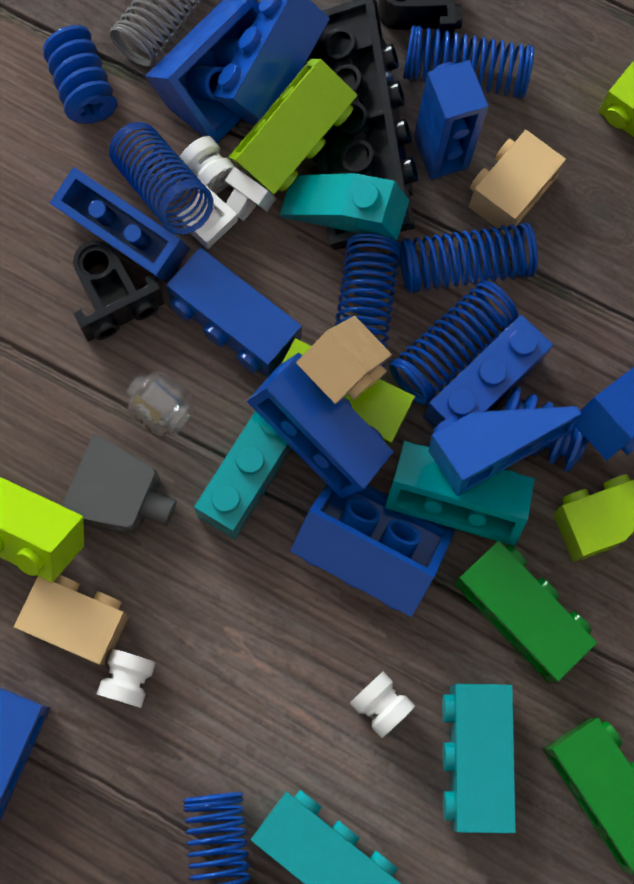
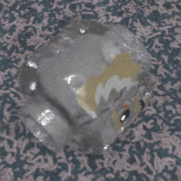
[126,370,194,436]

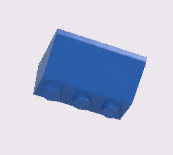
[145,0,260,143]
[290,485,455,617]

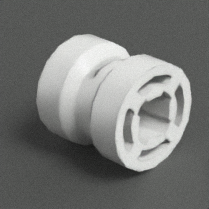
[180,136,235,194]
[97,649,156,708]
[350,671,415,738]

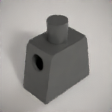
[62,434,177,535]

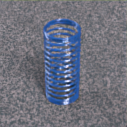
[403,25,535,100]
[109,122,214,235]
[400,222,538,294]
[334,233,402,368]
[389,280,519,405]
[182,792,251,884]

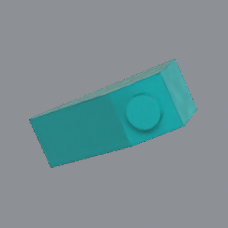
[279,173,410,241]

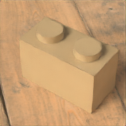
[469,130,566,234]
[296,316,392,404]
[14,575,129,668]

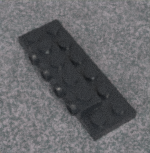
[303,0,418,250]

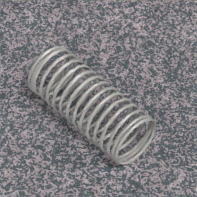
[110,0,203,67]

